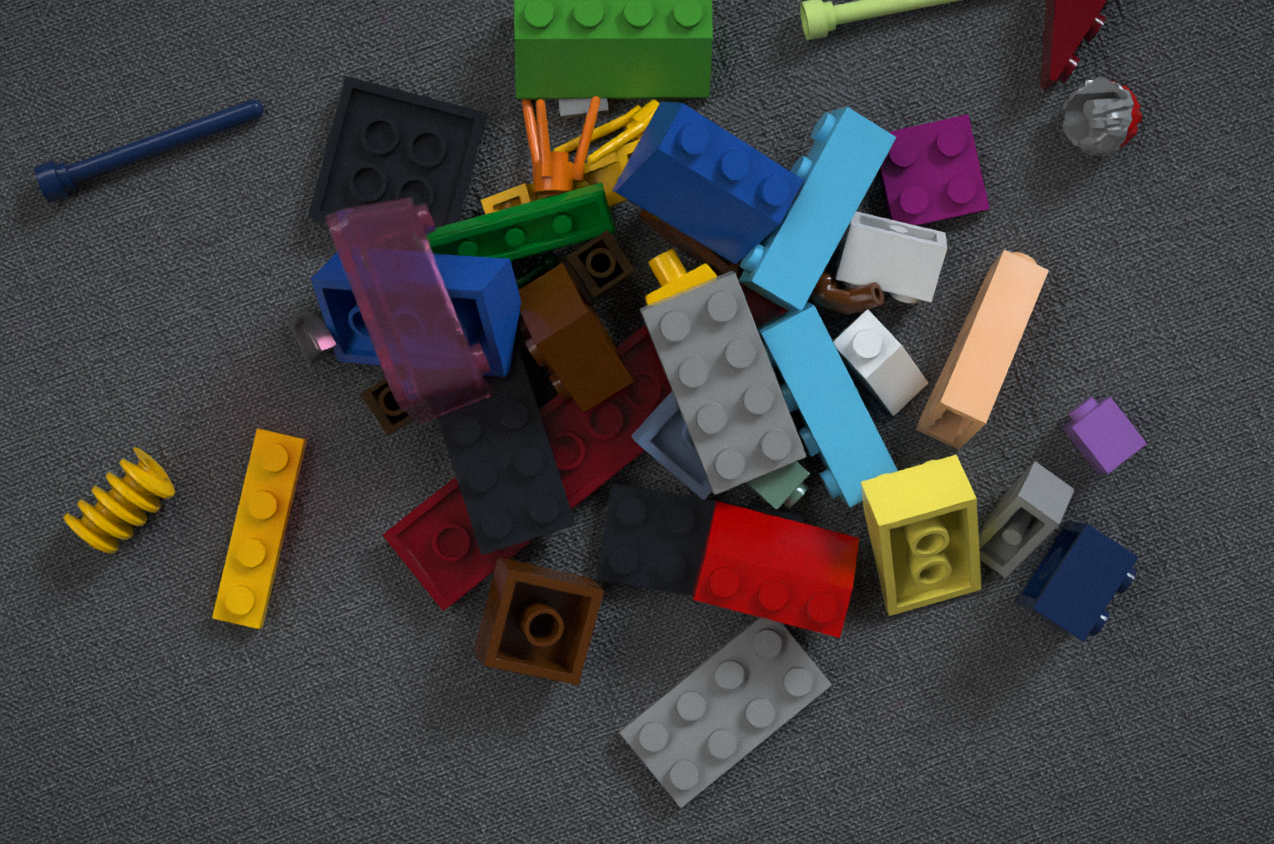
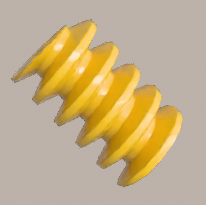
[63,447,175,554]

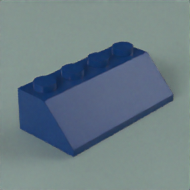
[311,248,521,377]

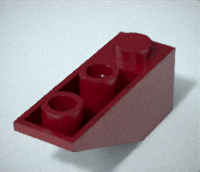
[1040,0,1117,90]

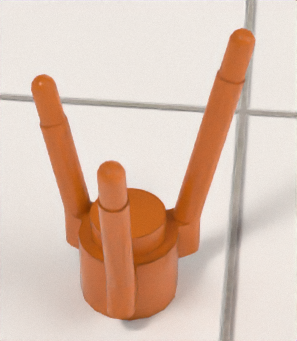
[522,96,600,195]

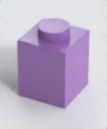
[1062,396,1147,474]

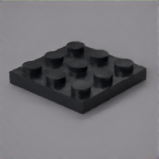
[308,76,488,246]

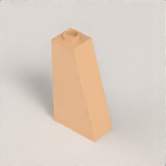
[915,250,1049,450]

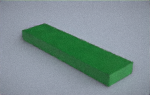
[413,182,616,261]

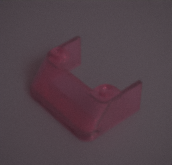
[326,197,493,424]

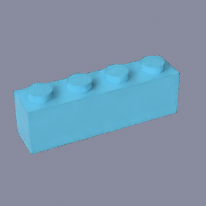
[738,107,896,311]
[757,302,898,507]

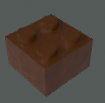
[518,263,634,413]
[473,557,604,685]

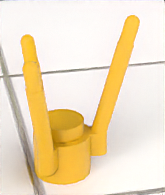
[553,100,659,165]

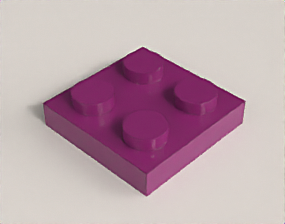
[879,114,989,226]

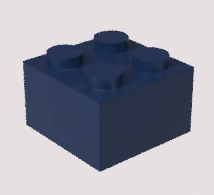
[1015,521,1138,642]

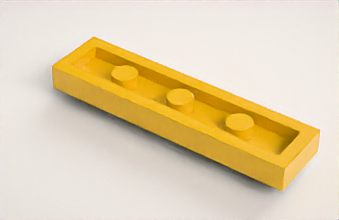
[212,428,307,629]

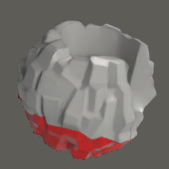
[1063,77,1142,157]

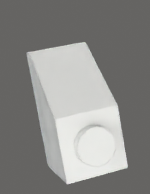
[832,309,928,416]

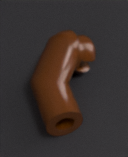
[809,274,884,316]

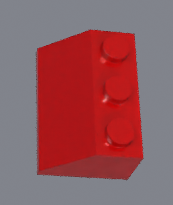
[692,501,860,638]

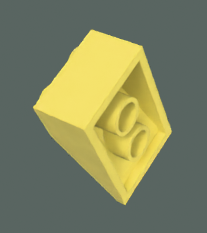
[861,455,982,616]

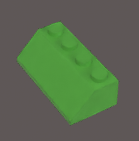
[514,0,713,100]

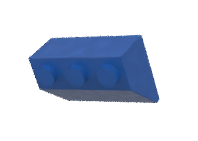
[612,102,804,264]

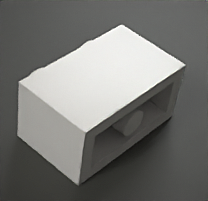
[836,211,947,303]

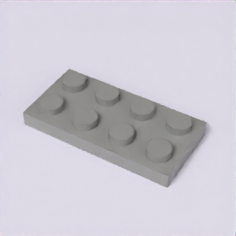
[639,271,807,495]
[619,617,832,808]

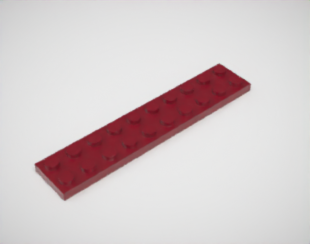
[383,268,822,611]

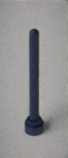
[34,100,264,203]

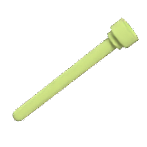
[800,0,961,41]

